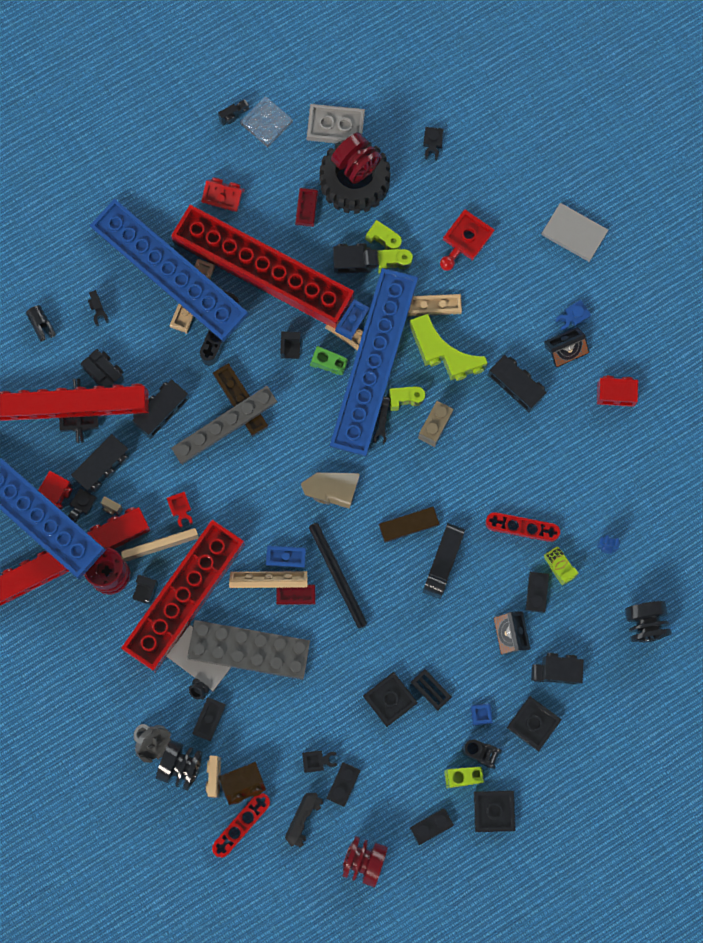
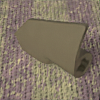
[301,472,360,509]

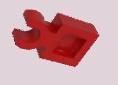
[167,491,193,528]

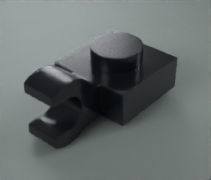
[88,290,109,327]
[68,488,97,523]

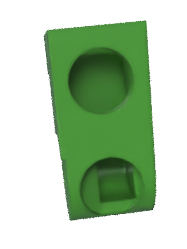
[310,346,348,375]

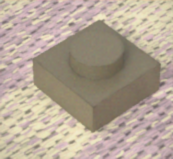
[101,496,123,515]

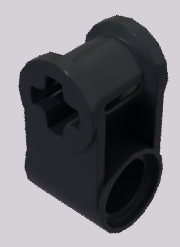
[462,739,502,769]

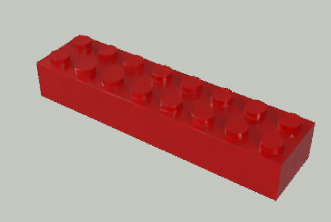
[121,520,245,673]

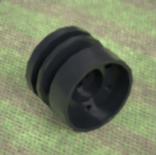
[625,601,672,643]
[156,740,203,791]

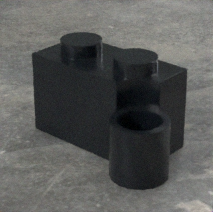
[333,243,379,274]
[531,653,584,685]

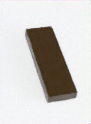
[379,506,440,543]

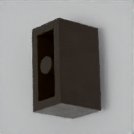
[218,762,266,805]

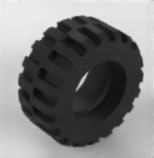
[320,141,390,214]

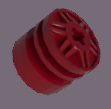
[331,132,382,184]
[84,547,131,595]
[342,836,388,888]

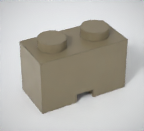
[418,401,454,447]

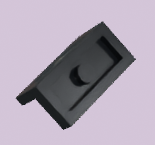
[544,327,589,367]
[493,611,531,655]

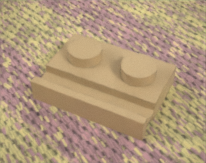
[206,756,221,798]

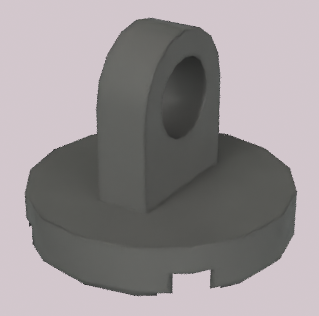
[133,724,171,763]

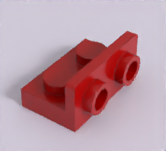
[201,177,245,212]

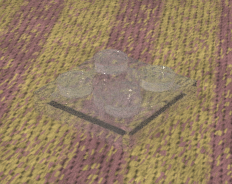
[240,96,293,147]

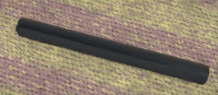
[309,523,367,629]

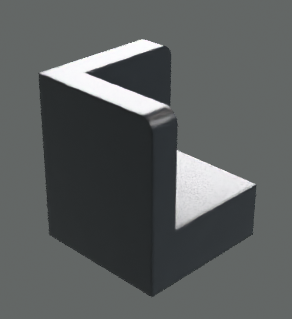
[280,331,300,359]
[132,574,158,605]

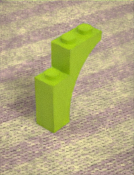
[410,314,487,381]

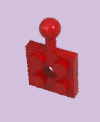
[440,209,495,271]

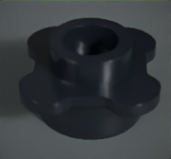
[189,679,209,700]

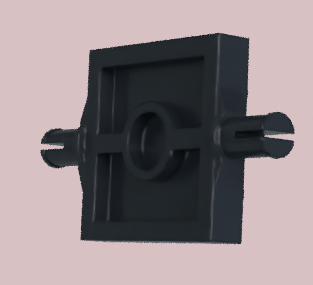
[59,379,99,443]

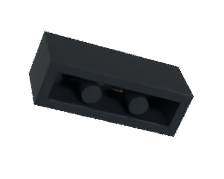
[488,355,547,413]
[132,379,190,439]
[71,434,130,494]

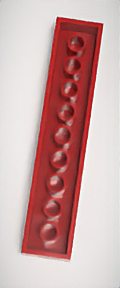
[171,205,354,328]

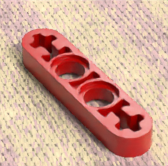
[485,512,560,542]
[212,793,270,858]

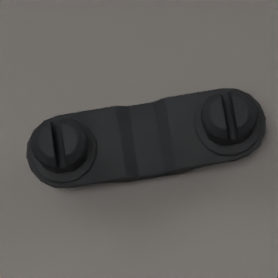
[285,793,323,847]

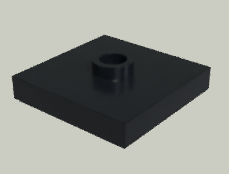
[363,672,418,727]
[507,696,562,752]
[474,791,515,832]

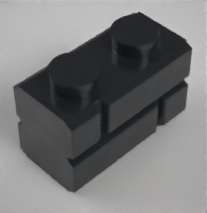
[80,349,124,388]

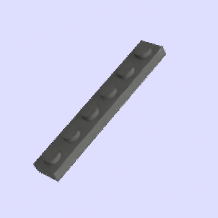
[171,386,278,465]

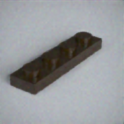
[213,363,268,437]

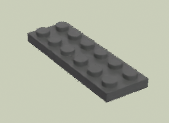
[187,620,310,680]

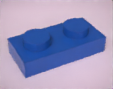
[335,299,370,340]
[266,546,306,568]

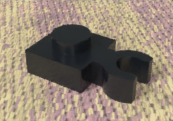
[218,99,249,126]
[423,127,443,160]
[302,751,337,773]

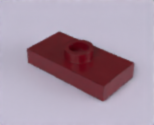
[295,188,318,227]
[276,585,316,605]

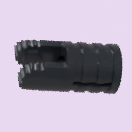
[26,305,56,341]

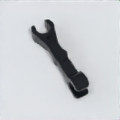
[374,397,390,445]

